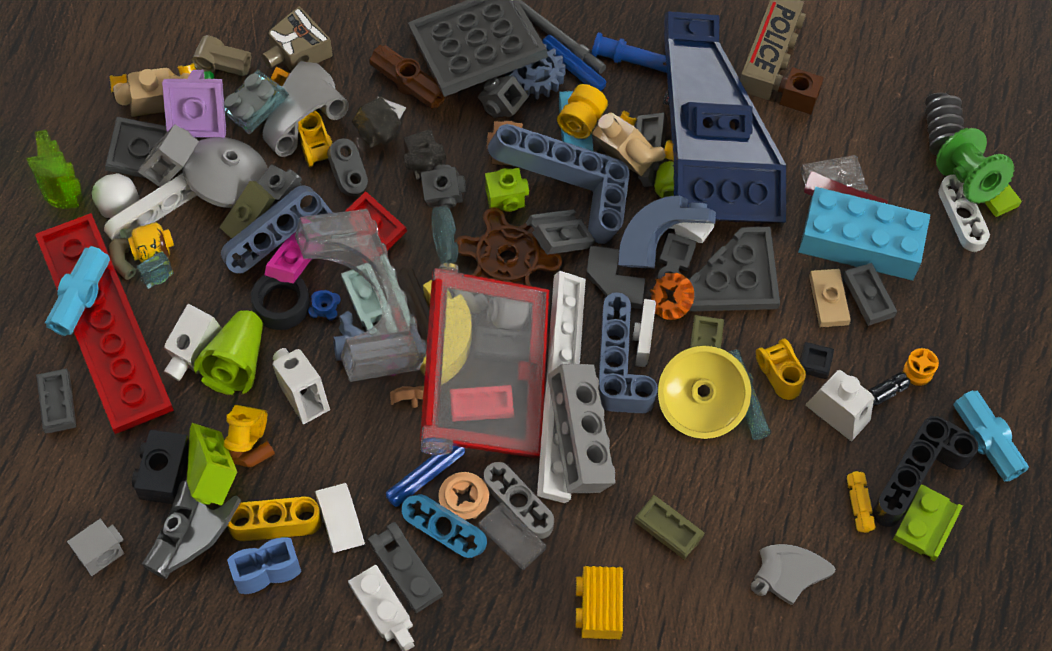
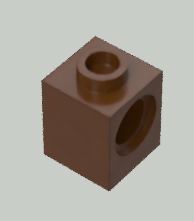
[778,67,824,115]

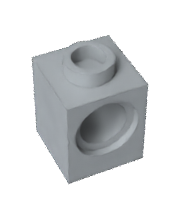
[67,518,124,576]

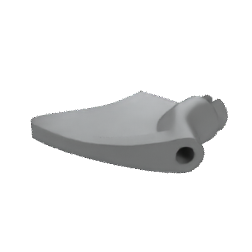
[751,544,836,605]

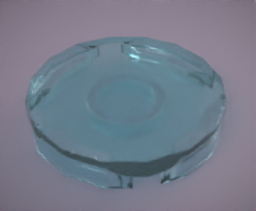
[432,206,458,265]

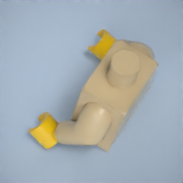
[109,63,196,117]
[592,111,674,176]

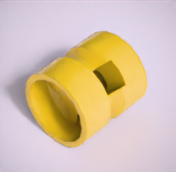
[557,84,608,139]

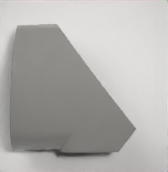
[263,61,349,157]

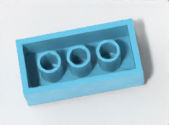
[798,187,930,281]

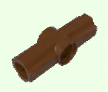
[369,45,446,109]

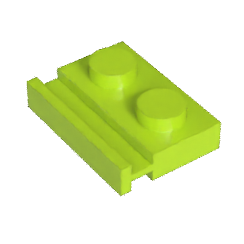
[893,484,963,562]

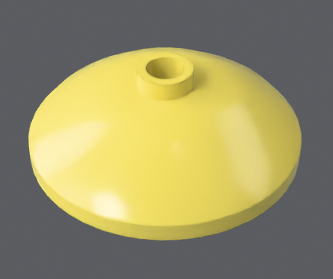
[658,346,751,439]

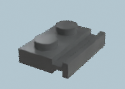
[526,209,595,255]

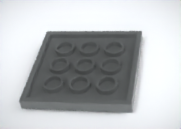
[408,0,548,97]

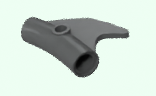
[142,481,241,579]

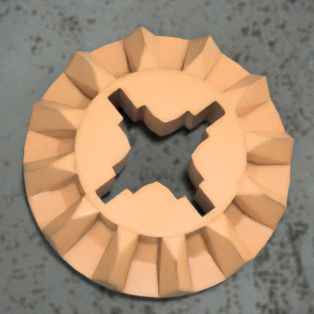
[439,472,489,520]

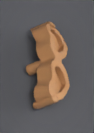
[390,386,424,408]

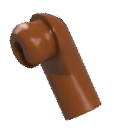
[229,441,275,468]

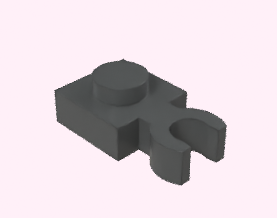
[658,233,697,279]

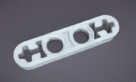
[104,173,197,240]

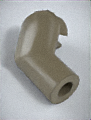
[109,238,136,280]

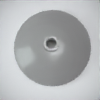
[182,137,268,208]

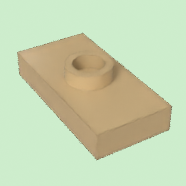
[809,269,851,327]

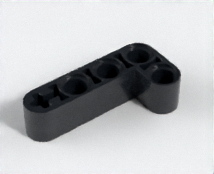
[873,416,978,527]

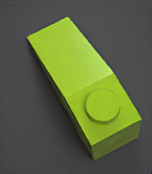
[187,423,237,506]

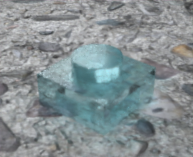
[137,251,174,289]

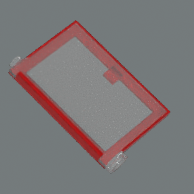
[420,263,549,458]

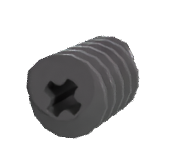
[925,93,964,156]

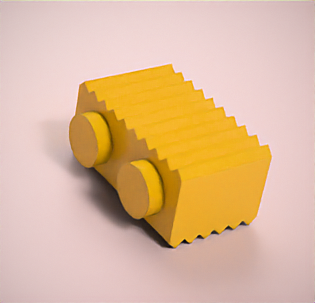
[575,566,623,639]

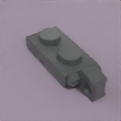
[636,112,668,187]

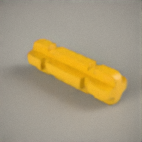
[847,471,876,533]

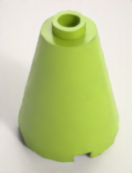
[194,310,263,395]

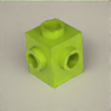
[485,168,529,212]

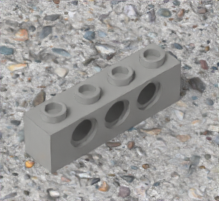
[547,364,615,493]

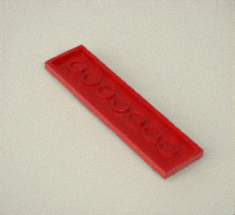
[35,213,174,434]

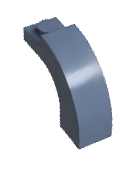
[618,196,716,269]

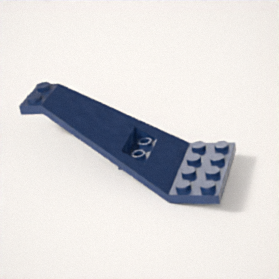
[664,11,786,224]

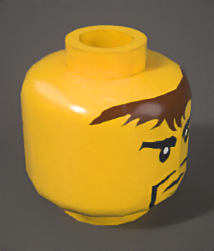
[128,222,174,265]

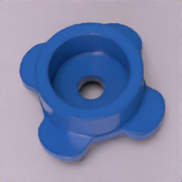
[308,290,341,320]

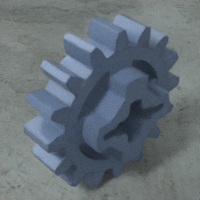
[505,44,565,99]

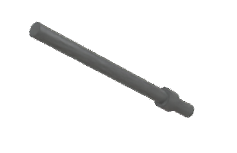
[518,0,606,74]

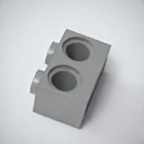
[137,124,199,187]

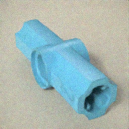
[45,246,110,336]
[953,390,1029,482]

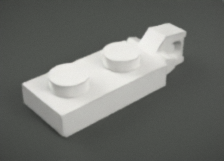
[348,565,415,651]

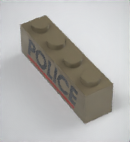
[740,0,806,100]

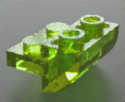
[26,130,82,209]

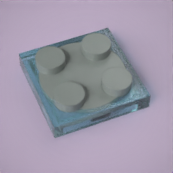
[224,70,289,134]

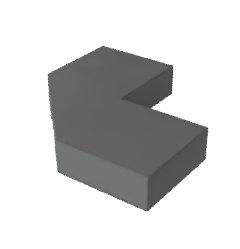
[586,246,645,309]

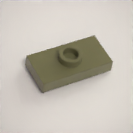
[220,181,275,246]
[690,315,724,349]
[634,495,705,560]

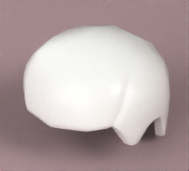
[92,173,139,218]

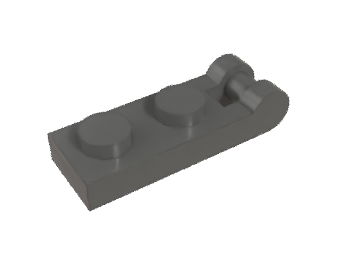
[367,522,443,613]

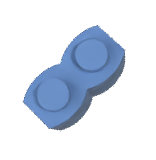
[227,537,301,594]

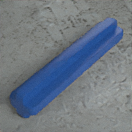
[542,35,606,91]
[385,445,465,507]

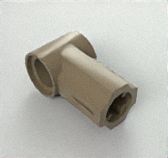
[191,35,252,76]

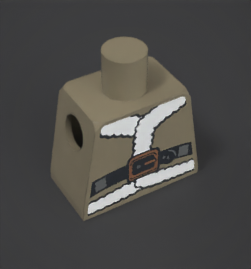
[262,6,333,72]

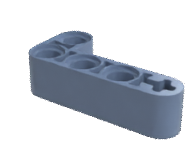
[221,185,340,273]
[598,292,658,413]

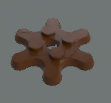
[454,208,562,286]

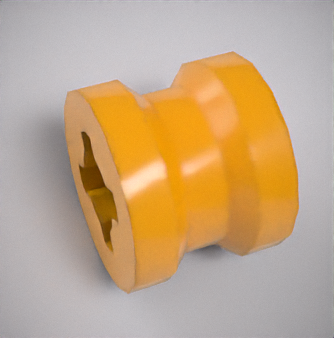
[903,348,939,386]

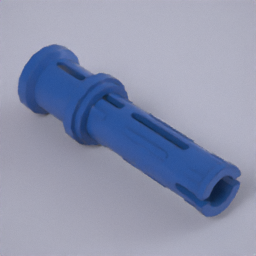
[592,32,667,73]

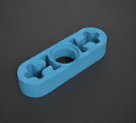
[402,494,487,558]

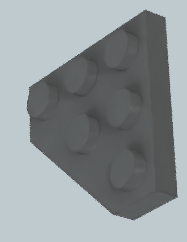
[689,227,780,311]

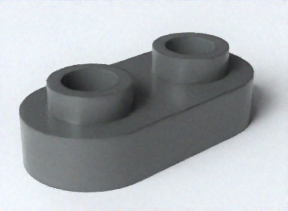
[327,138,368,196]

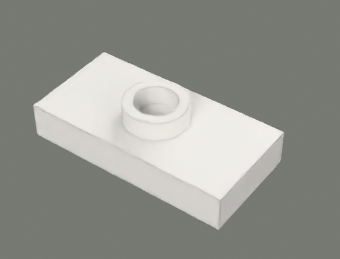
[633,299,656,367]

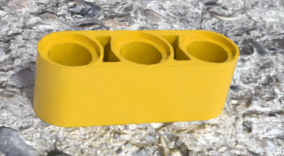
[227,497,322,541]

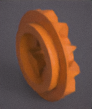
[650,272,694,320]

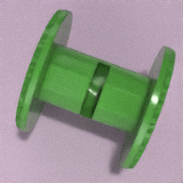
[936,127,1014,204]

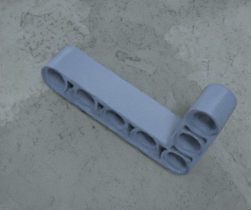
[488,124,629,244]

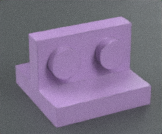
[162,70,226,138]

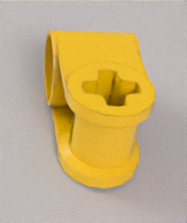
[298,111,333,167]
[756,338,806,400]
[224,405,267,452]

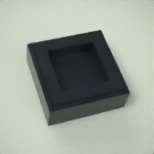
[800,342,834,380]

